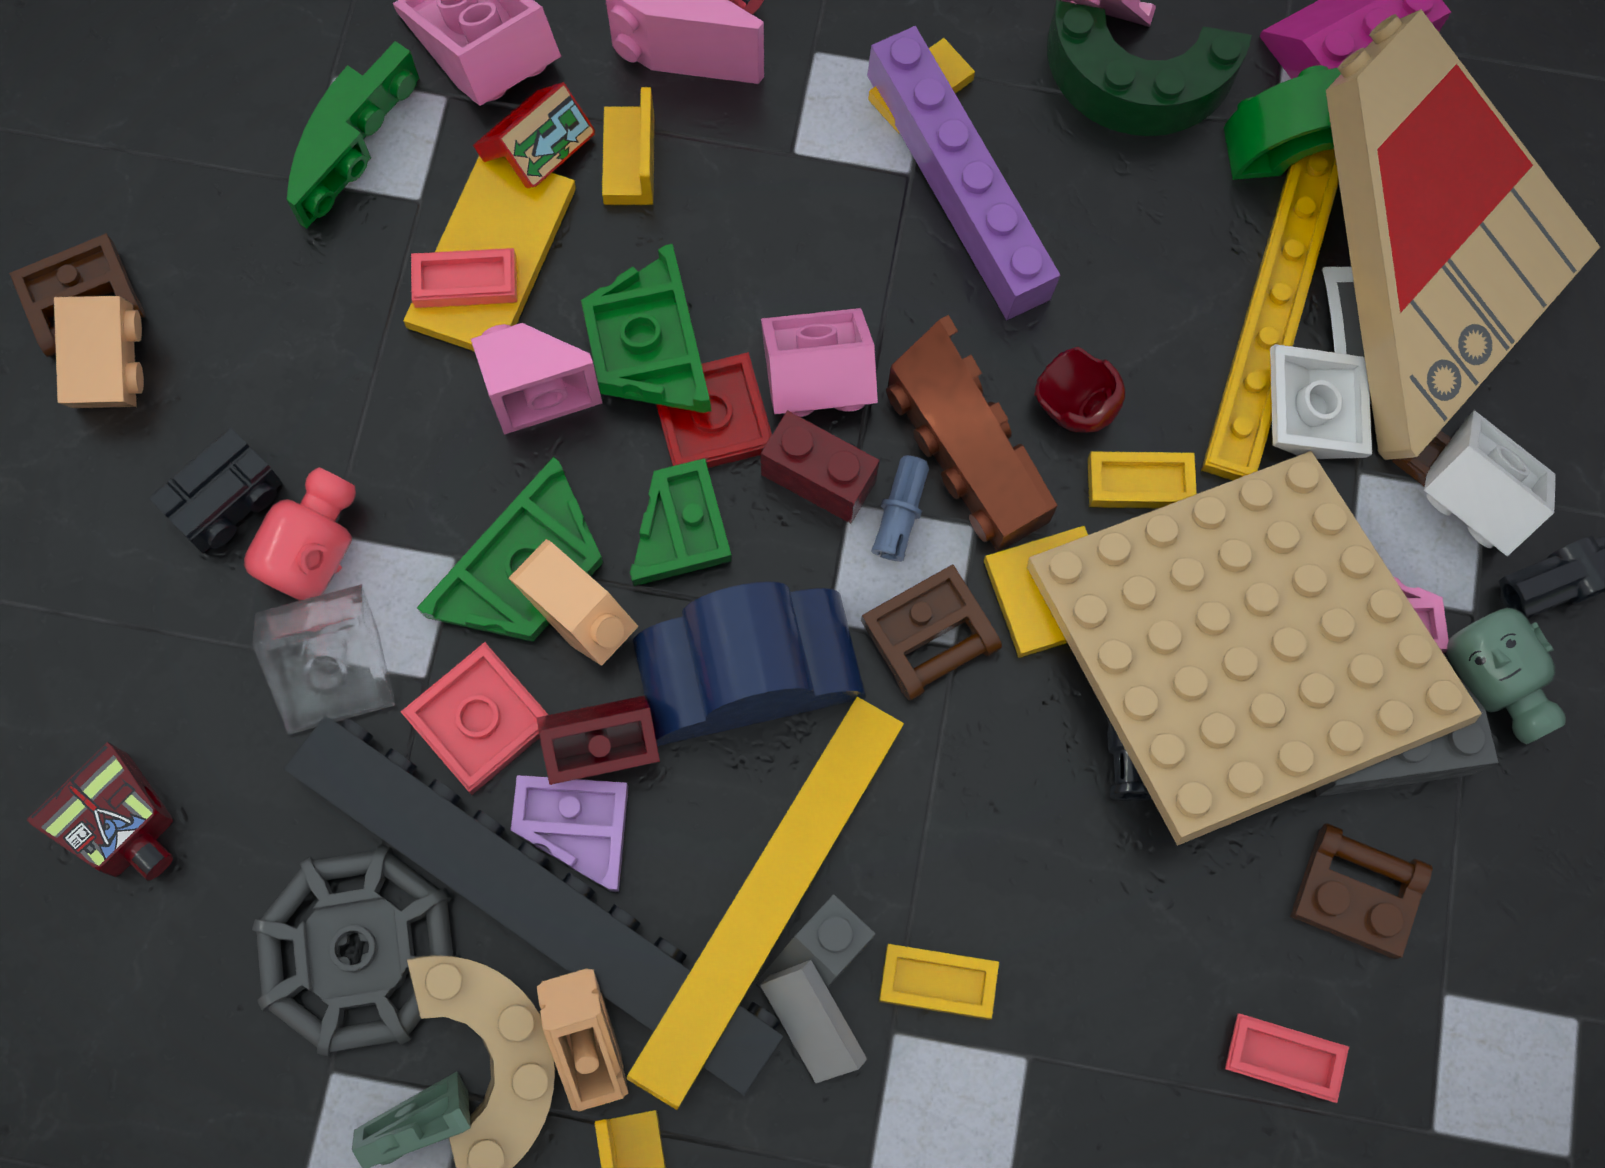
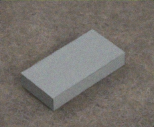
[760,960,867,1083]

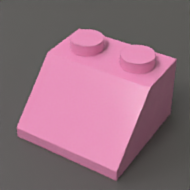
[761,308,878,417]
[471,323,602,435]

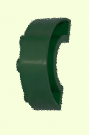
[1047,0,1252,136]

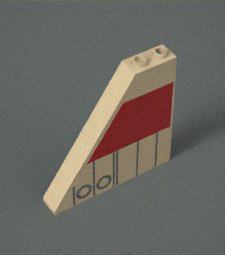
[1326,9,1600,460]

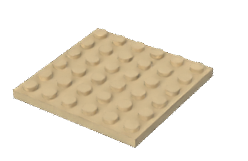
[1027,451,1482,846]

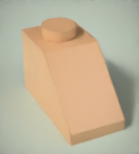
[508,539,639,666]

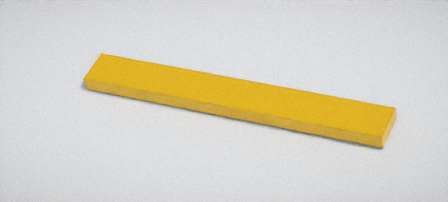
[1201,149,1339,480]
[627,697,904,1110]

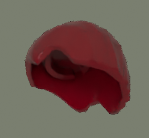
[1034,347,1125,433]

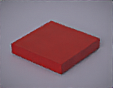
[656,352,772,468]

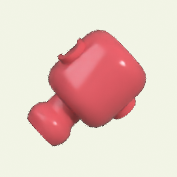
[244,467,356,602]

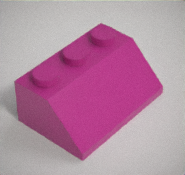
[1259,0,1451,79]

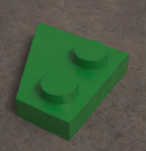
[630,458,732,586]

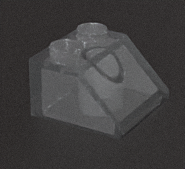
[252,584,395,735]

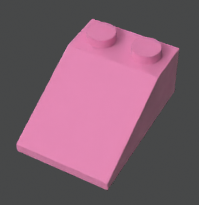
[393,0,561,106]
[606,0,764,84]

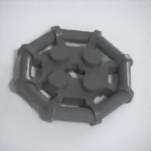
[251,845,453,1057]

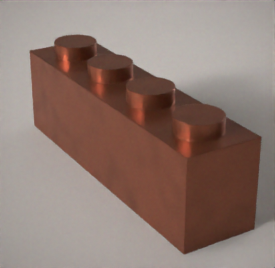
[886,315,1058,552]

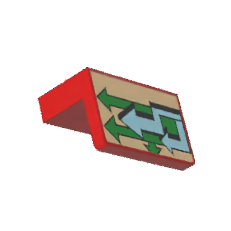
[472,82,595,188]

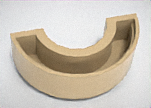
[406,955,555,1168]

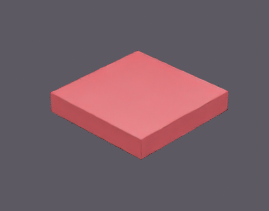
[401,642,548,795]

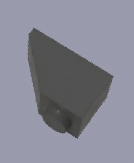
[756,894,876,992]

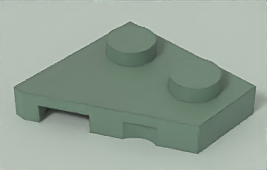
[352,1071,471,1168]

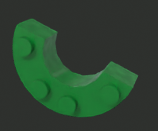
[1224,65,1341,180]

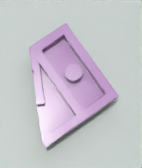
[511,775,629,892]

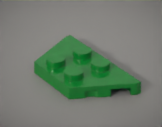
[581,244,712,413]
[417,457,603,642]

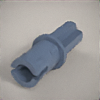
[871,455,929,562]

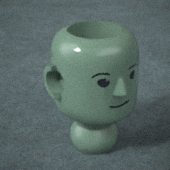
[1446,608,1566,744]

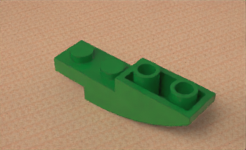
[287,41,419,229]

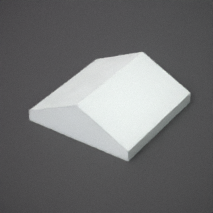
[1270,344,1372,459]

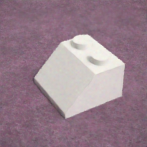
[1424,410,1556,557]

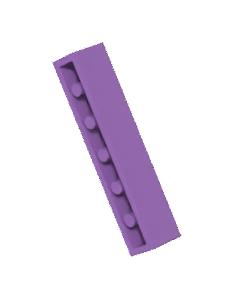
[867,26,1061,320]

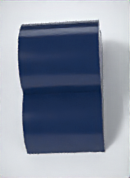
[633,582,866,746]

